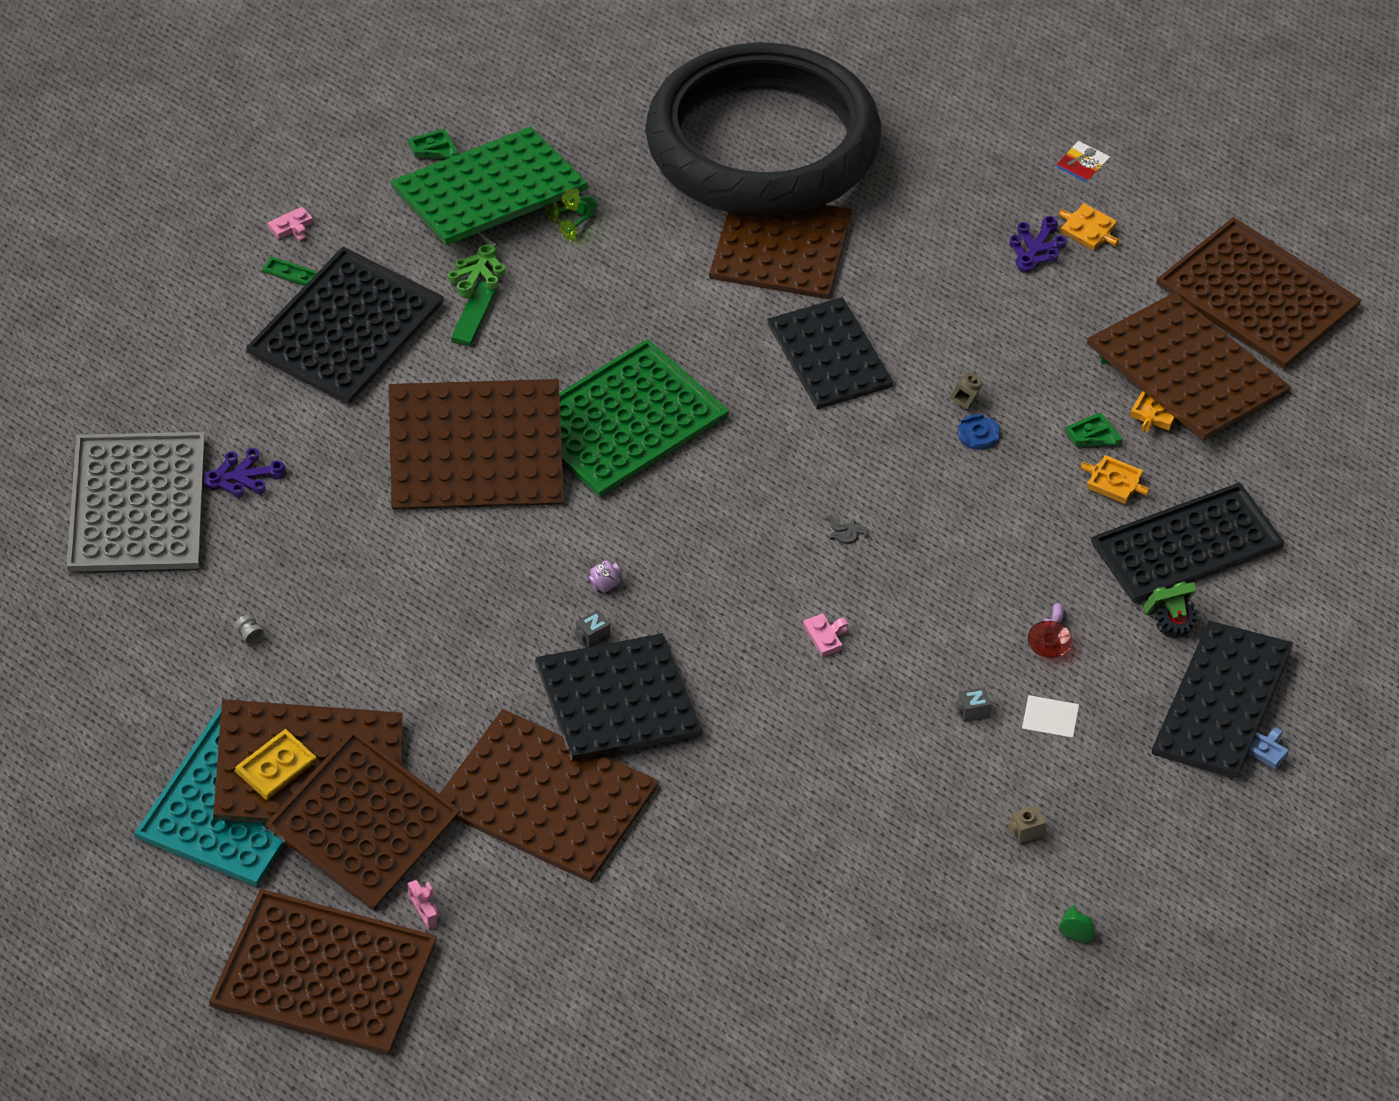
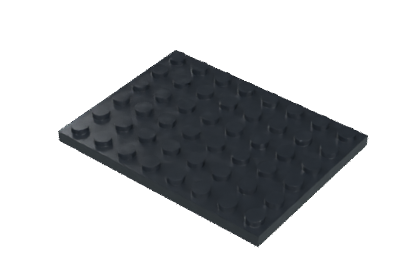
[246,246,444,405]

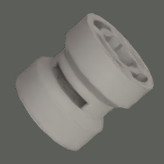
[234,614,264,645]

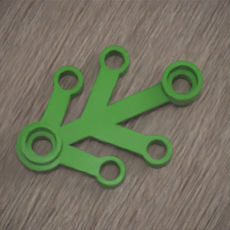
[448,244,506,298]

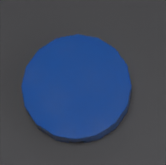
[957,414,1000,450]

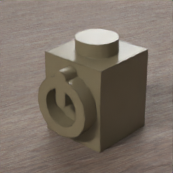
[949,372,984,409]
[1008,805,1046,844]

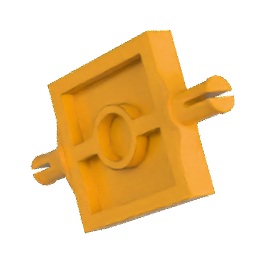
[1058,203,1120,251]
[1130,390,1176,432]
[1080,455,1150,504]

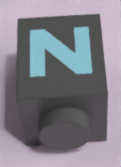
[575,610,611,647]
[955,687,991,722]

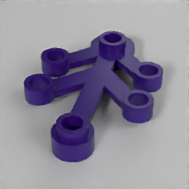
[1009,216,1067,272]
[203,448,286,498]

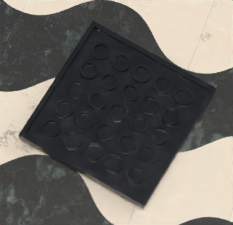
[535,633,702,761]

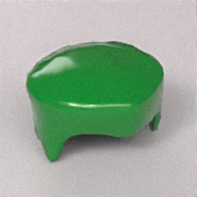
[1058,905,1096,944]

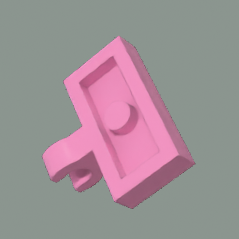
[268,207,313,241]
[803,613,848,657]
[408,880,439,930]

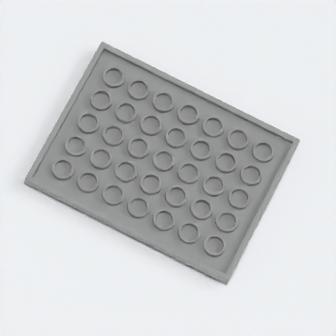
[67,432,205,572]

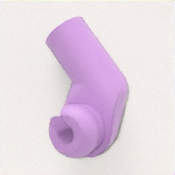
[1043,603,1064,632]

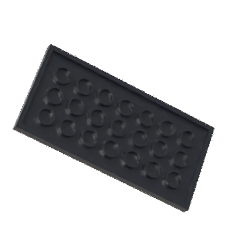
[1091,482,1284,603]
[1152,620,1293,778]

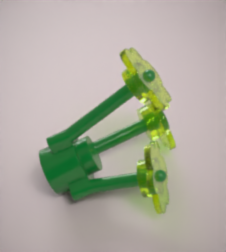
[546,188,597,241]

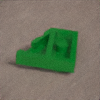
[408,128,459,159]
[1065,412,1123,446]

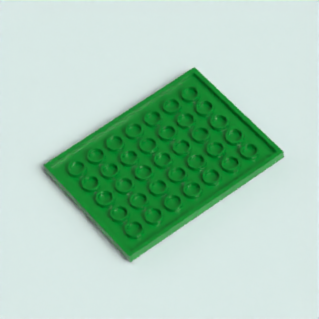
[391,127,588,245]
[560,339,729,497]

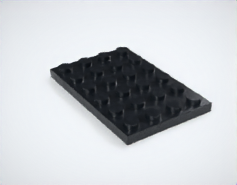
[767,297,893,409]

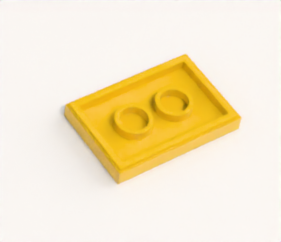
[235,729,317,800]

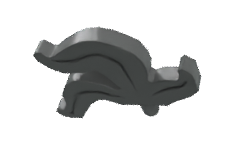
[825,516,868,544]

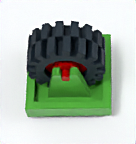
[1143,582,1198,638]

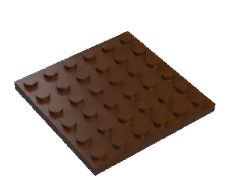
[709,204,852,299]
[265,729,460,910]

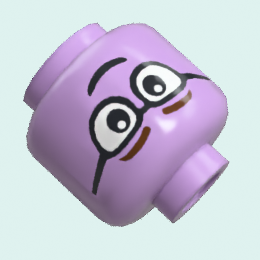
[588,561,622,593]

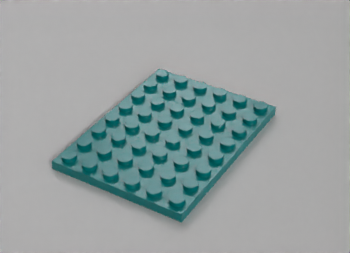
[134,706,285,887]

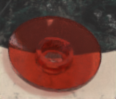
[1028,621,1072,658]

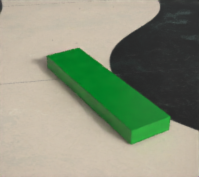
[262,256,318,286]
[451,280,497,347]

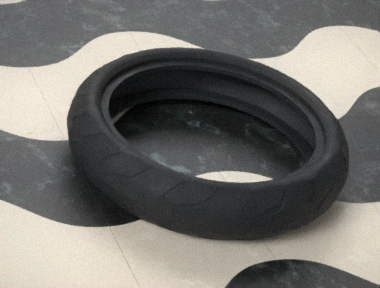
[646,42,881,216]

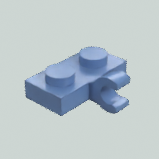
[1248,727,1289,769]

